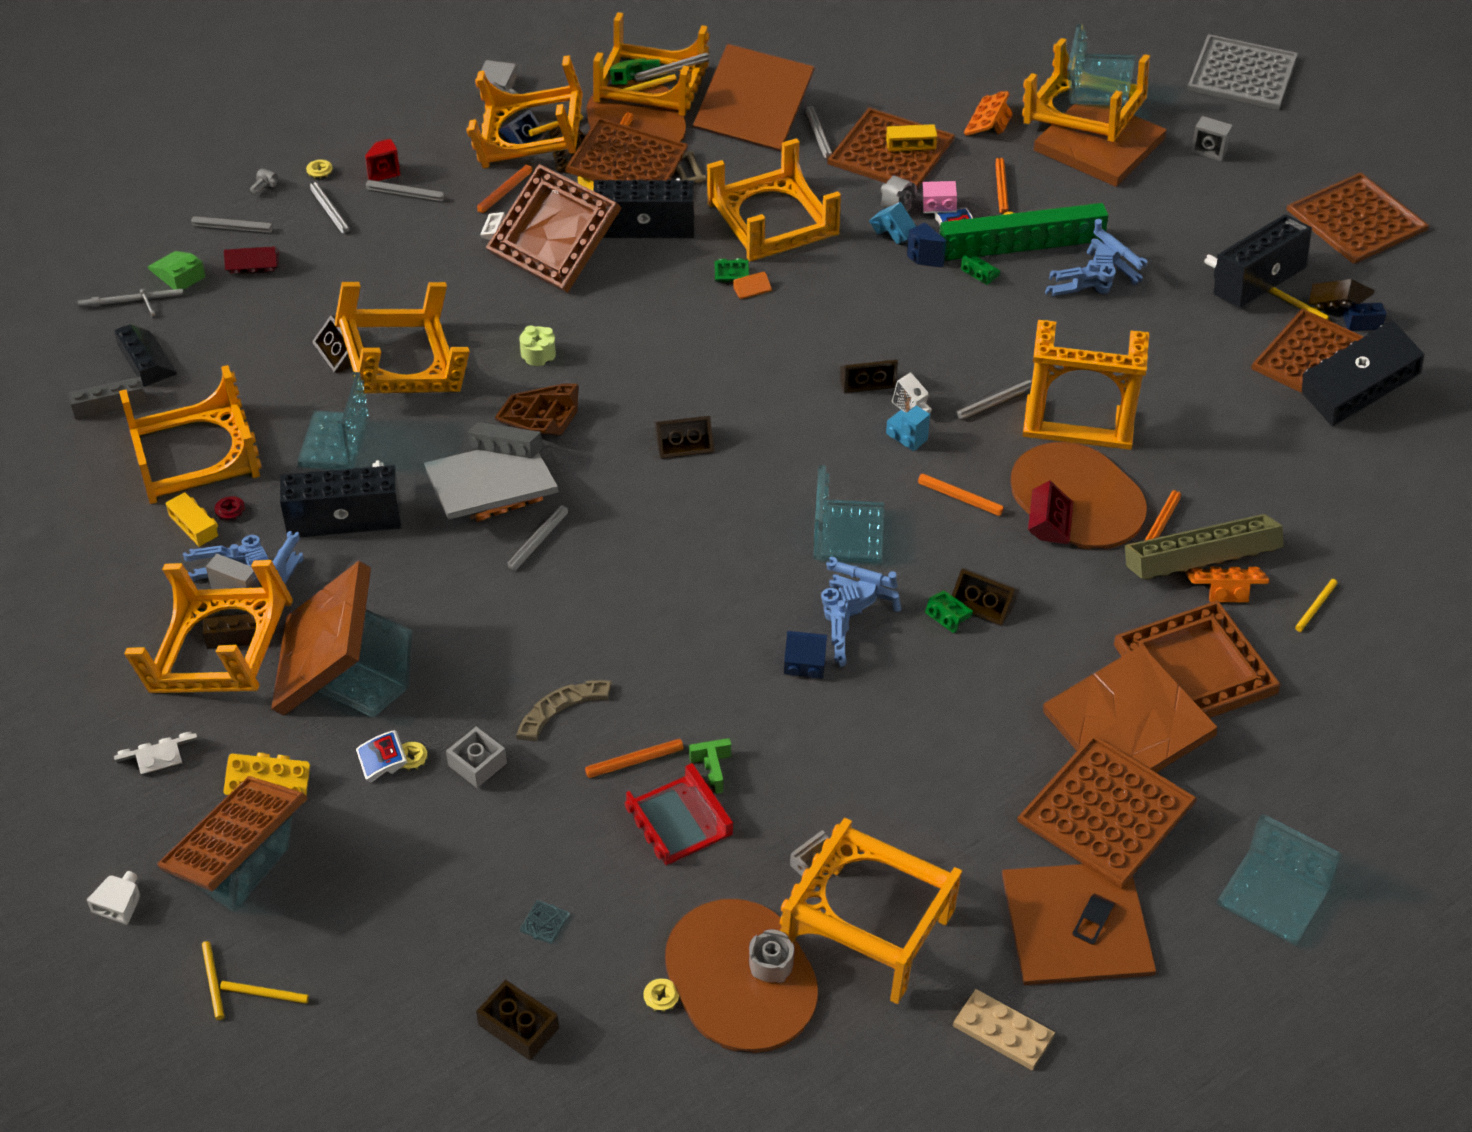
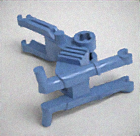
[1045,219,1148,297]
[183,531,304,584]
[821,557,901,667]

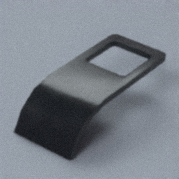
[1072,893,1116,945]

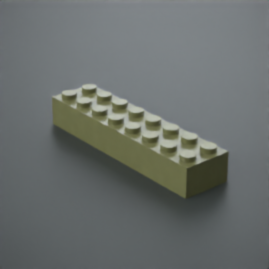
[1125,514,1284,580]

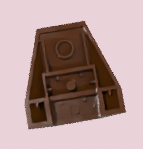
[495,384,579,435]

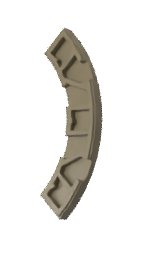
[516,680,612,741]

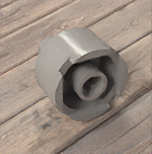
[881,176,917,212]
[749,930,794,983]

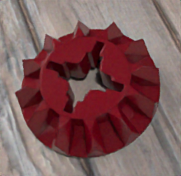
[214,496,245,521]

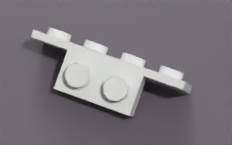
[114,732,198,775]

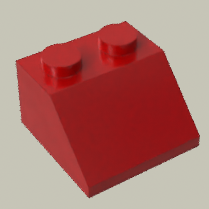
[365,138,401,181]

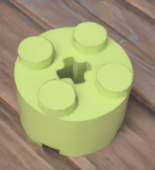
[520,326,556,366]

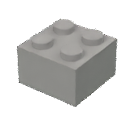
[1191,116,1233,161]
[446,727,507,788]

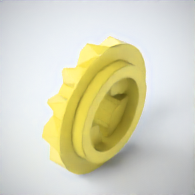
[306,160,333,179]
[401,742,428,771]
[644,979,679,1012]

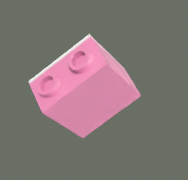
[923,181,957,213]

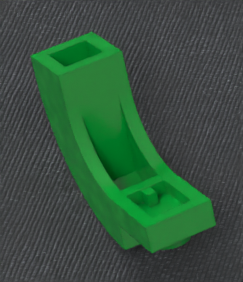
[610,58,661,85]

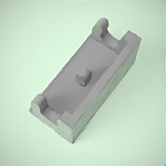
[790,830,830,876]

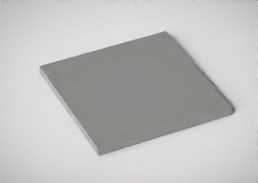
[1187,34,1298,110]
[424,450,558,519]

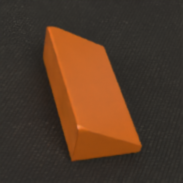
[734,272,772,300]

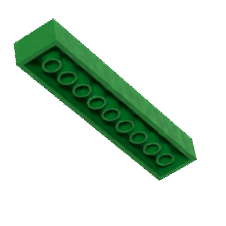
[940,203,1109,261]

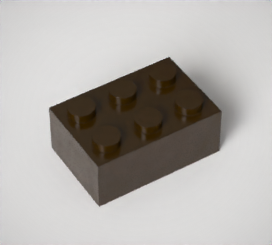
[476,979,559,1061]

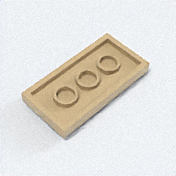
[953,989,1055,1071]

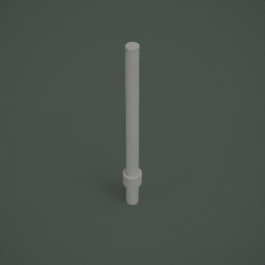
[78,289,184,308]

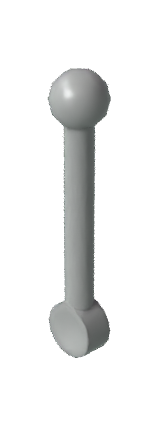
[140,289,156,318]

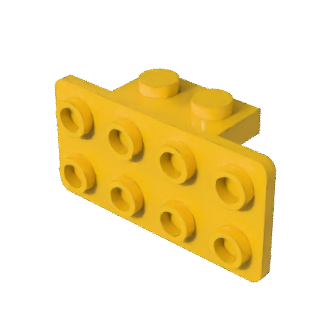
[223,753,311,796]

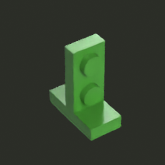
[689,738,731,794]

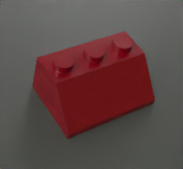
[223,246,279,274]
[1028,480,1074,544]

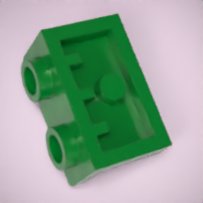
[961,255,1000,285]
[714,258,749,282]
[925,590,973,633]

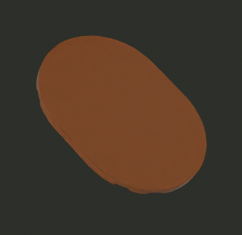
[587,80,686,142]
[1010,442,1147,550]
[665,899,818,1053]

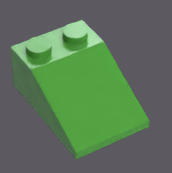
[147,251,206,290]

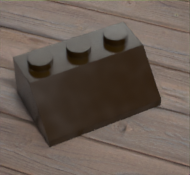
[1309,279,1375,310]
[312,315,366,373]
[840,359,898,393]
[654,416,714,458]
[951,568,1020,625]
[203,613,263,649]

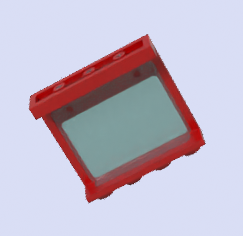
[625,763,733,865]

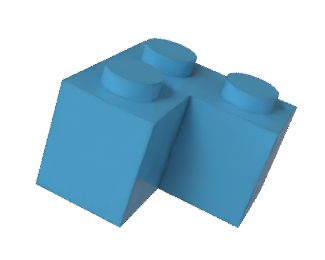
[869,202,916,244]
[886,405,930,451]

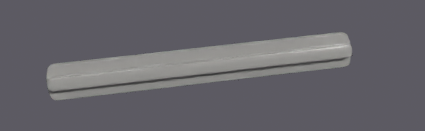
[635,53,710,82]
[805,106,833,159]
[366,180,444,202]
[310,182,350,234]
[191,216,273,233]
[957,380,1032,420]
[508,505,568,571]

